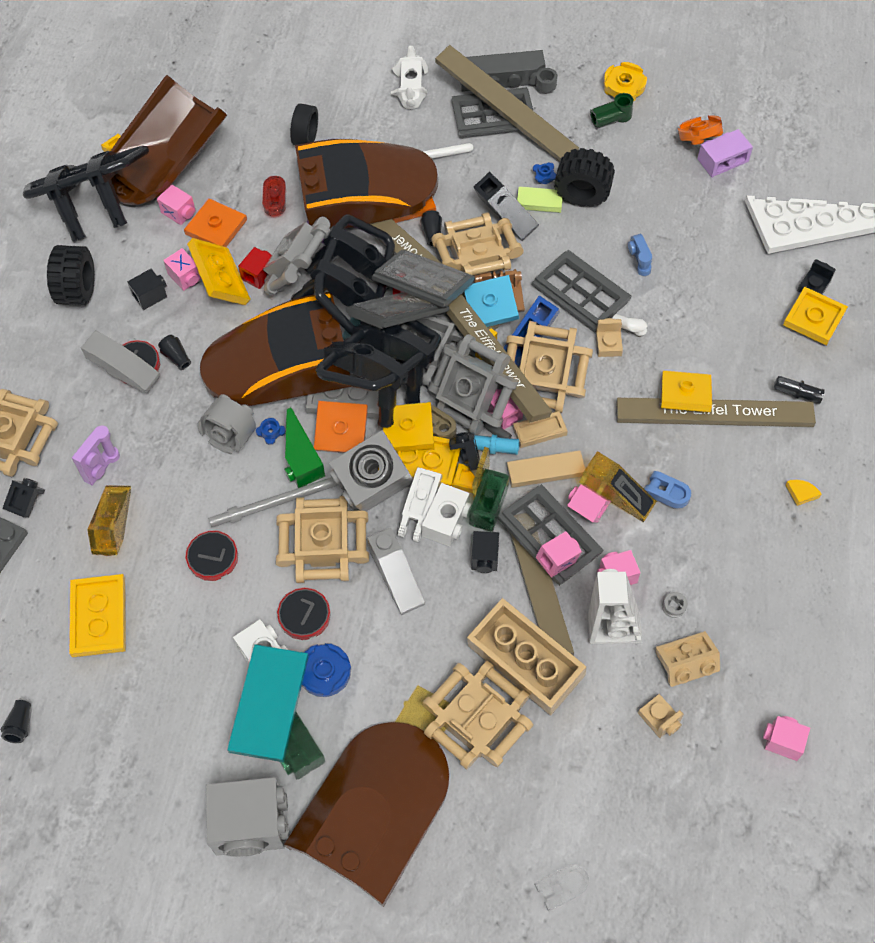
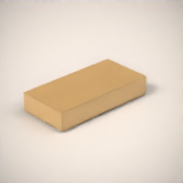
[513,411,568,448]

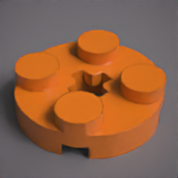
[678,115,723,145]

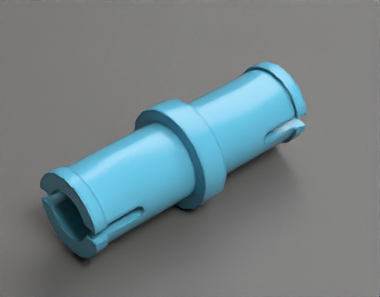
[475,434,520,455]

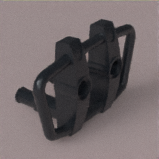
[23,145,149,241]
[291,214,397,335]
[315,320,441,428]

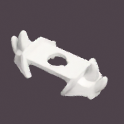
[391,46,428,109]

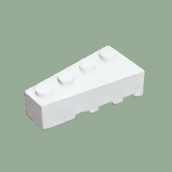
[587,569,642,644]

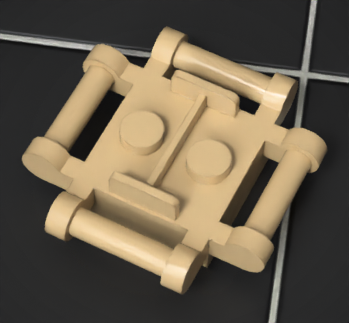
[431,212,524,275]
[499,321,593,413]
[0,389,58,477]
[276,496,369,583]
[422,661,534,770]

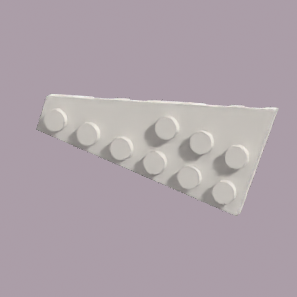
[745,196,875,254]

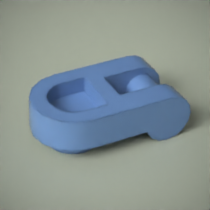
[628,233,652,276]
[643,471,691,508]

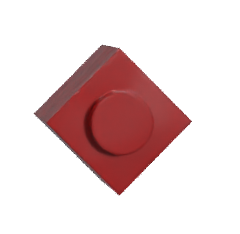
[238,247,272,289]

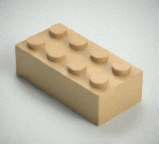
[467,598,586,716]

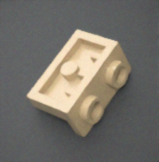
[656,631,720,687]

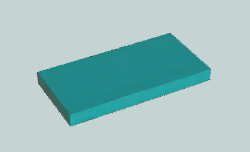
[227,644,309,763]

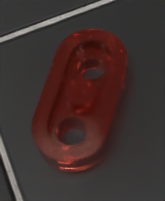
[262,176,286,217]

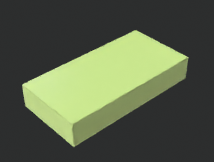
[517,187,563,213]

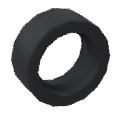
[290,103,318,145]

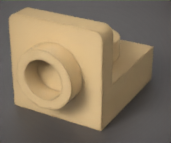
[596,318,623,357]
[638,694,684,738]

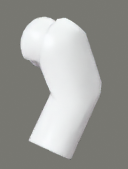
[612,314,647,336]

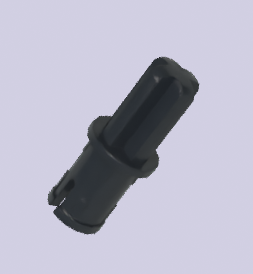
[774,376,825,404]

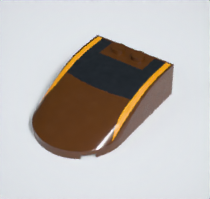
[295,139,438,229]
[200,292,352,406]

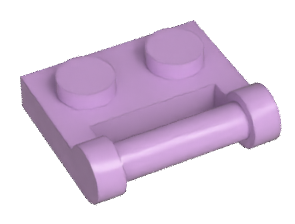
[72,426,120,486]

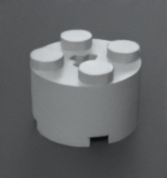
[197,394,256,454]

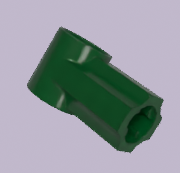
[590,93,634,127]

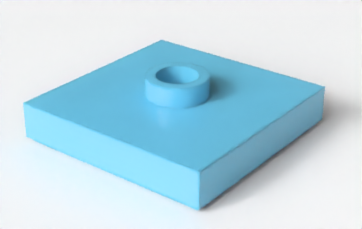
[464,275,519,327]

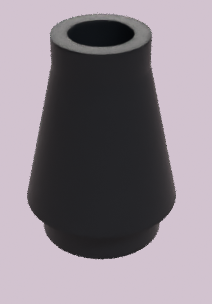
[420,210,442,246]
[158,334,191,370]
[0,700,31,743]

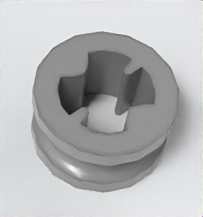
[662,592,688,618]

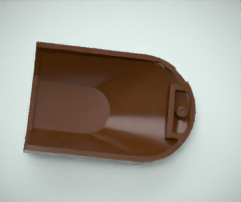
[111,75,227,205]
[284,722,449,907]

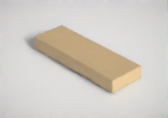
[507,450,586,488]

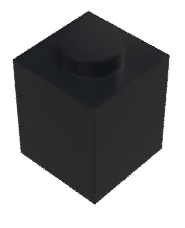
[127,268,167,311]
[471,531,499,573]

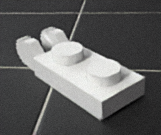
[398,467,443,542]

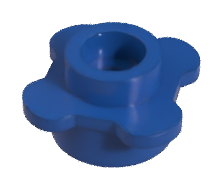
[533,162,556,184]
[256,418,286,444]

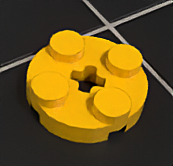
[604,62,647,101]

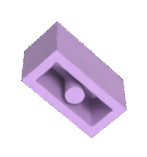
[697,129,753,178]

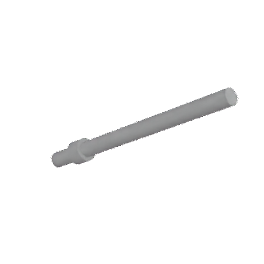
[208,477,339,528]

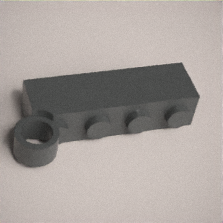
[460,50,558,93]

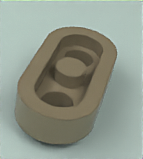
[431,404,457,439]

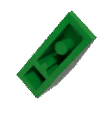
[284,407,325,488]

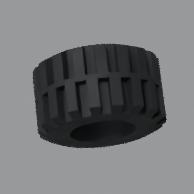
[554,148,615,207]
[47,245,95,305]

